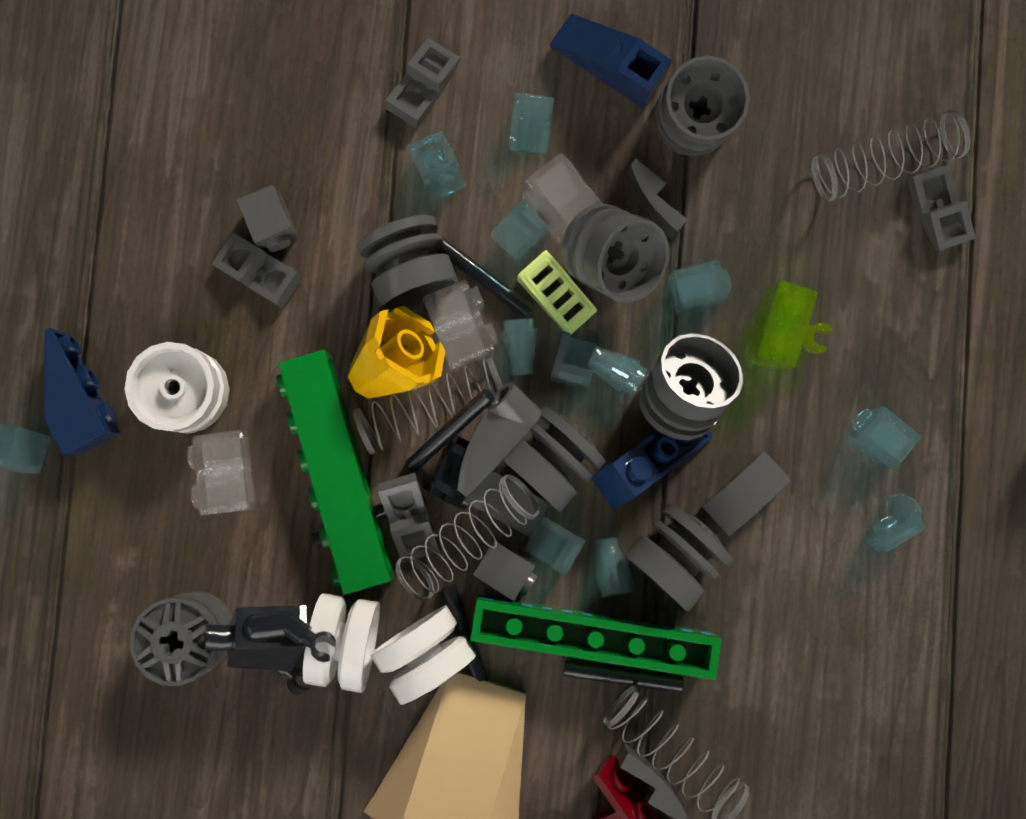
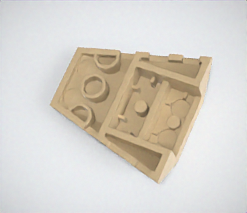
[364,671,526,819]

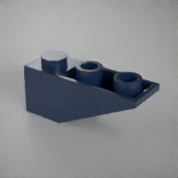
[550,13,672,109]
[44,328,121,456]
[591,430,713,509]

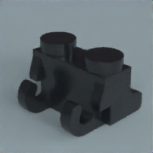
[422,435,470,510]

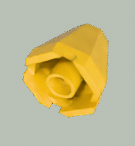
[348,306,446,399]

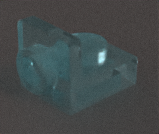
[407,131,466,201]
[865,493,927,553]

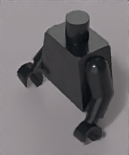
[204,605,336,695]

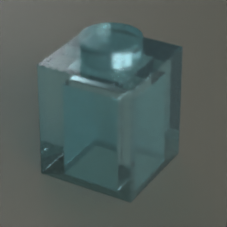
[667,260,732,315]
[847,406,922,468]

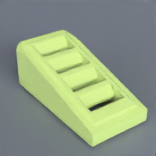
[517,250,598,337]

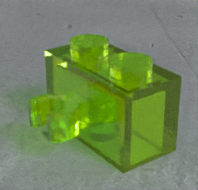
[747,280,833,373]

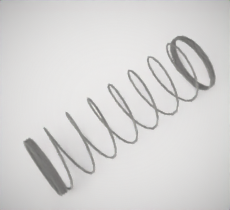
[812,110,970,202]
[353,357,503,455]
[396,474,539,601]
[603,685,749,819]

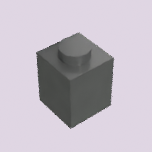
[237,185,299,252]
[473,538,537,601]

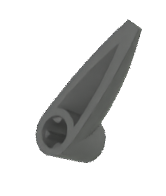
[457,382,541,497]

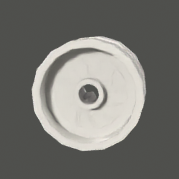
[124,342,229,434]
[303,593,380,693]
[370,605,476,705]

